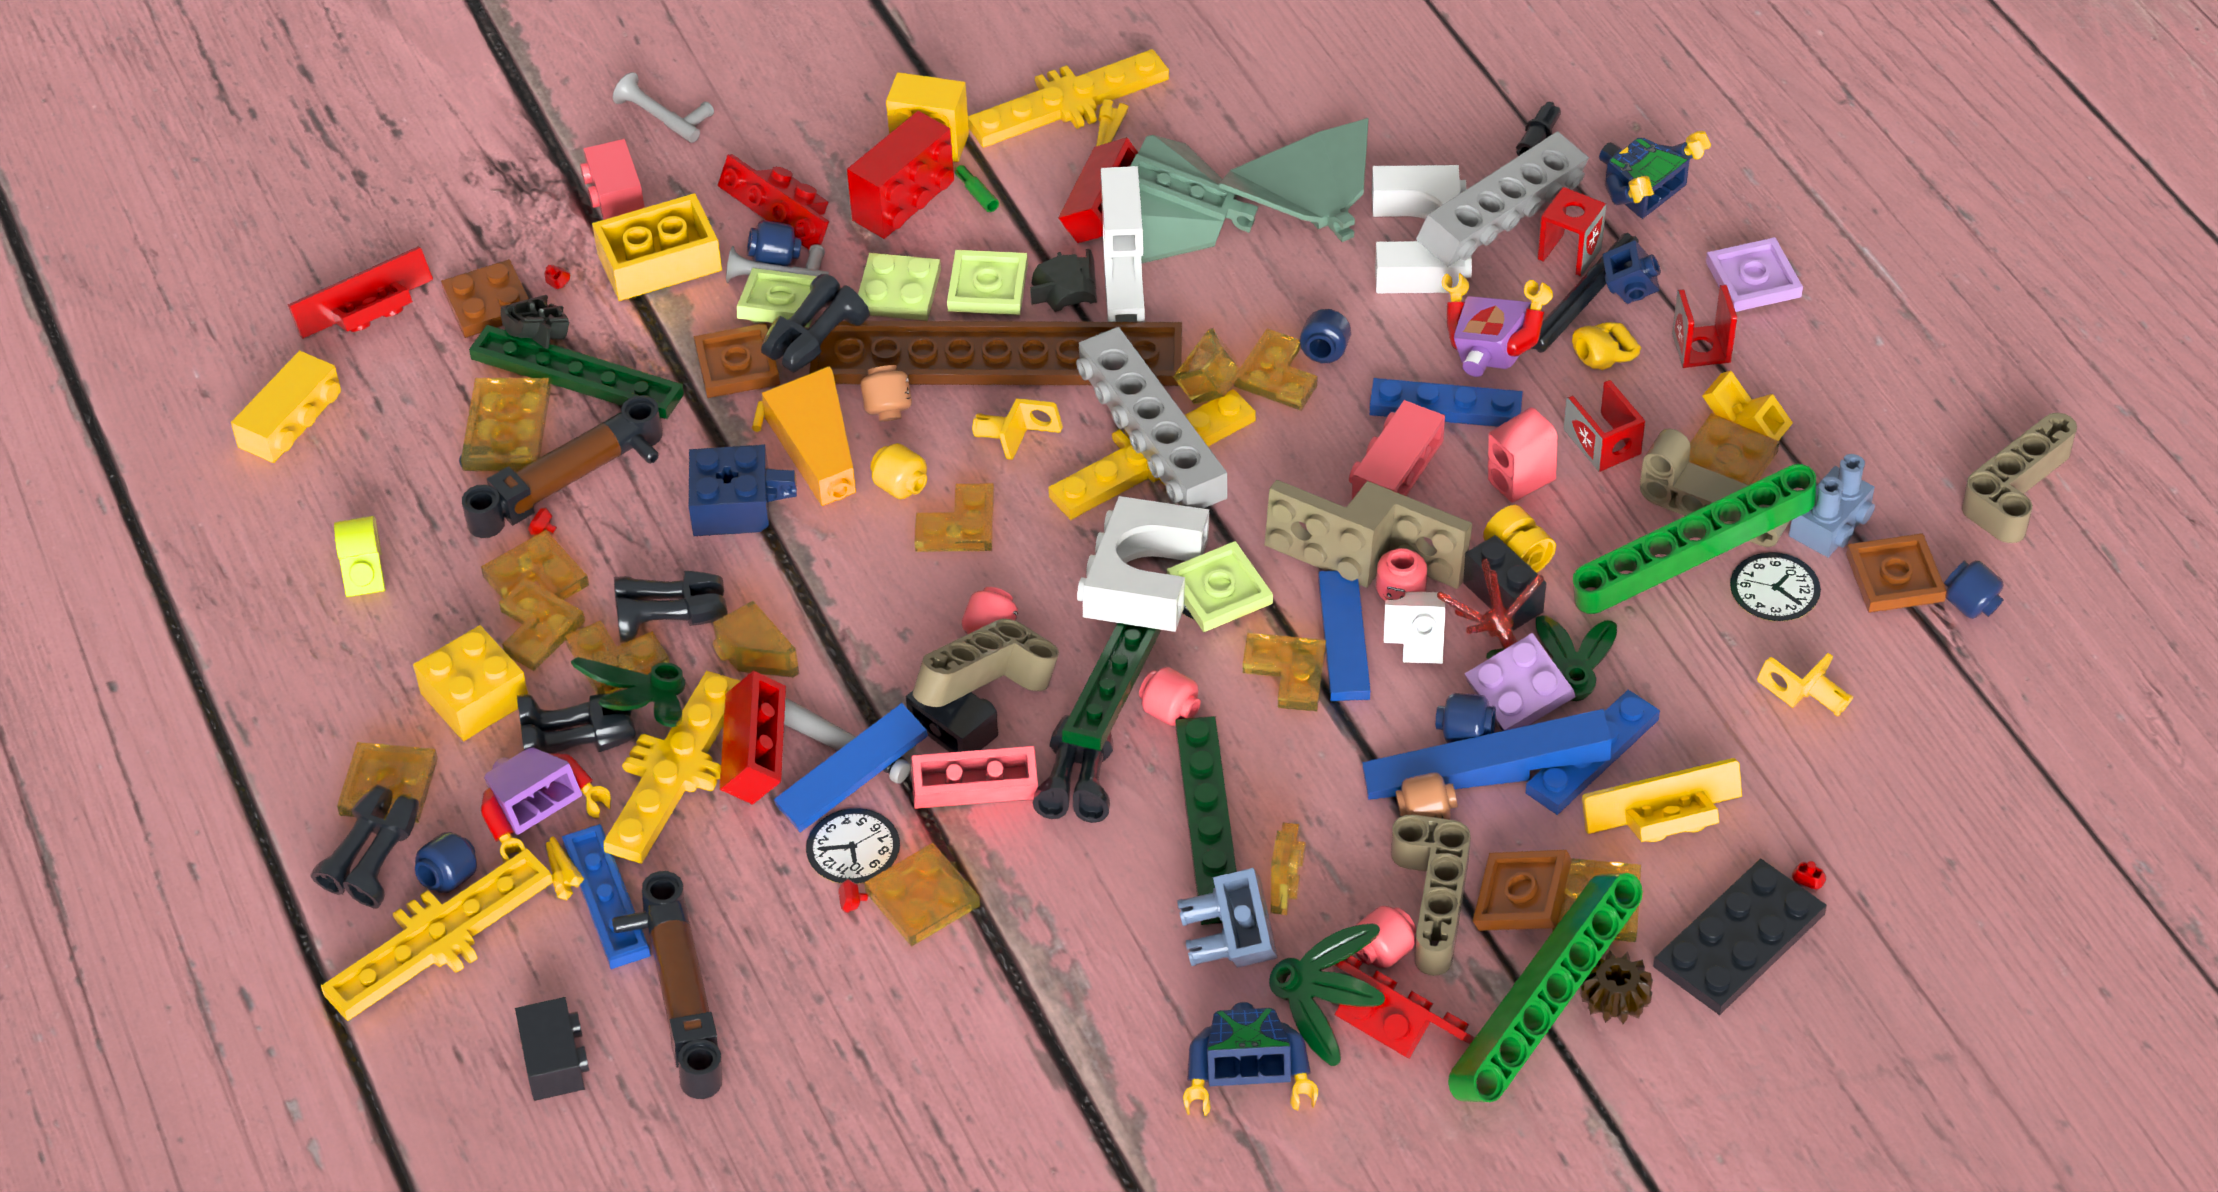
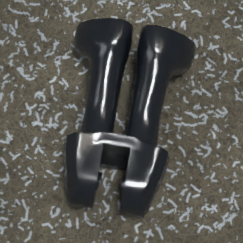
[761,274,870,373]
[614,570,728,643]
[517,694,636,753]
[1033,715,1113,823]
[311,784,419,909]

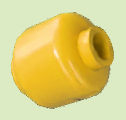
[870,443,927,500]

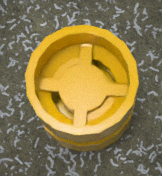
[1483,504,1556,573]

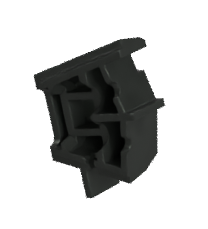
[1030,249,1097,312]
[500,295,569,349]

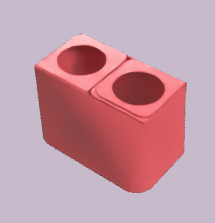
[1488,407,1558,503]

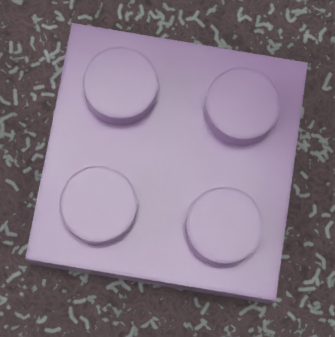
[1706,237,1803,312]
[1465,633,1576,731]

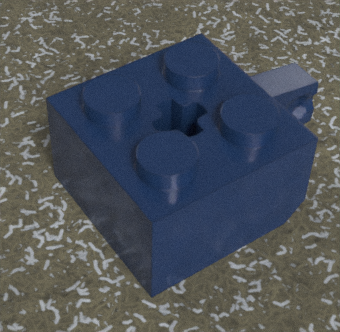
[688,444,797,537]

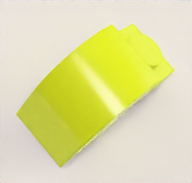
[334,516,386,598]

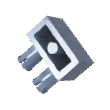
[1789,454,1875,558]
[1177,868,1278,968]

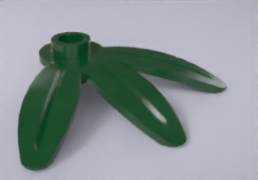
[1486,615,1617,701]
[571,657,686,727]
[1269,923,1385,1066]

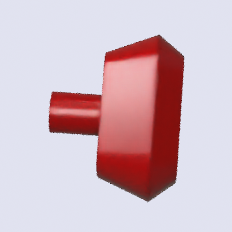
[544,265,571,289]
[528,508,557,536]
[1792,861,1826,889]
[838,879,868,913]

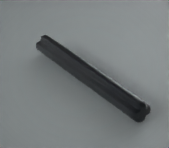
[1531,233,1639,353]

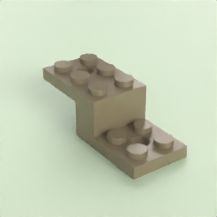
[1264,480,1472,589]

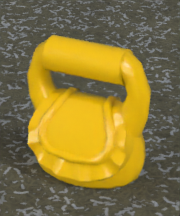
[1572,322,1641,371]

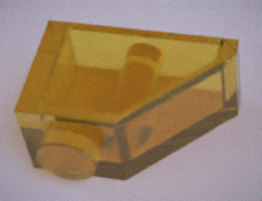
[1173,328,1242,404]
[713,601,799,678]

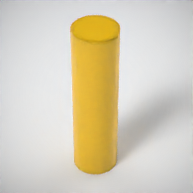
[752,401,764,432]

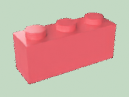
[1349,400,1445,499]
[911,746,1038,809]

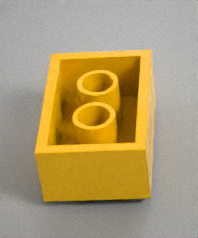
[592,193,722,301]

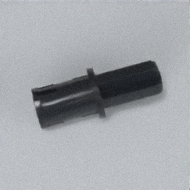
[1516,102,1561,156]

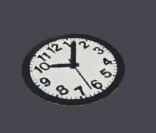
[1730,552,1821,621]
[806,808,900,884]

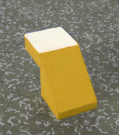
[1702,370,1793,447]

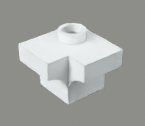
[1384,592,1445,664]

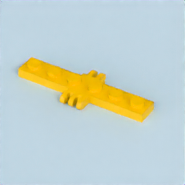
[968,49,1169,148]
[1048,389,1256,520]
[603,670,740,864]
[321,848,553,1021]

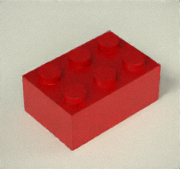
[847,111,954,239]

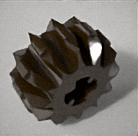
[1580,950,1653,1024]

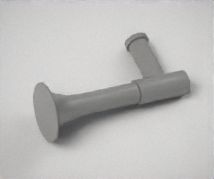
[613,72,714,143]
[726,245,829,283]

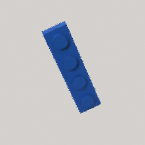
[1369,378,1523,427]
[1526,689,1660,815]

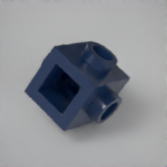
[1602,240,1661,304]

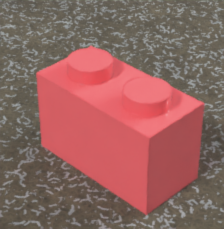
[580,139,645,220]

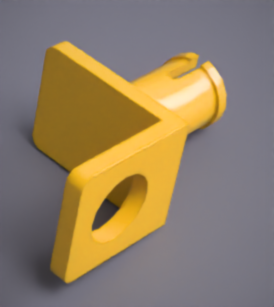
[972,398,1063,460]
[1757,653,1853,717]

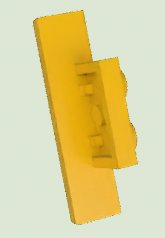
[1582,758,1742,842]

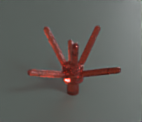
[1437,559,1544,649]

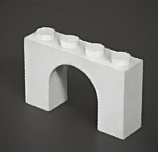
[1372,165,1472,293]
[1101,166,1145,322]
[1077,496,1209,632]

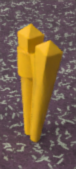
[1096,99,1129,146]
[545,836,584,901]

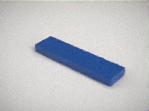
[1318,571,1371,701]
[774,703,928,833]
[562,824,651,969]

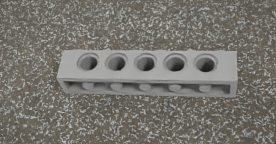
[1416,131,1589,267]
[1076,327,1227,509]

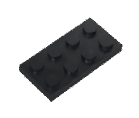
[1653,858,1827,1016]

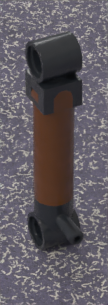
[462,395,662,538]
[612,871,722,1099]

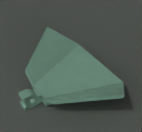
[1219,118,1369,242]
[1131,135,1258,264]

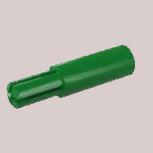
[955,165,999,213]

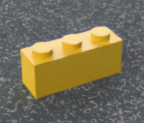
[231,350,341,463]

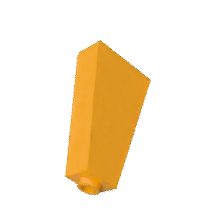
[762,366,856,506]

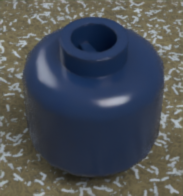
[747,220,801,267]
[1300,309,1351,363]
[1944,560,2004,619]
[1435,693,1496,743]
[415,832,477,893]

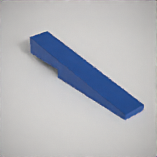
[1362,709,1612,800]

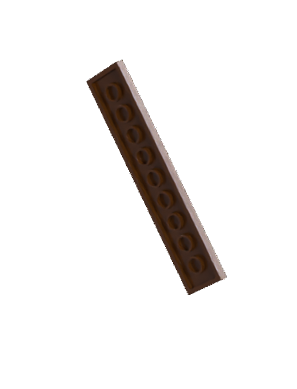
[809,320,1182,386]

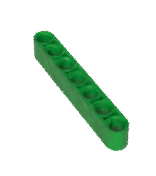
[1573,464,1816,614]
[1448,873,1643,1102]

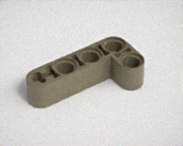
[1962,413,2077,543]
[1640,429,1790,547]
[913,619,1059,707]
[1391,815,1471,976]

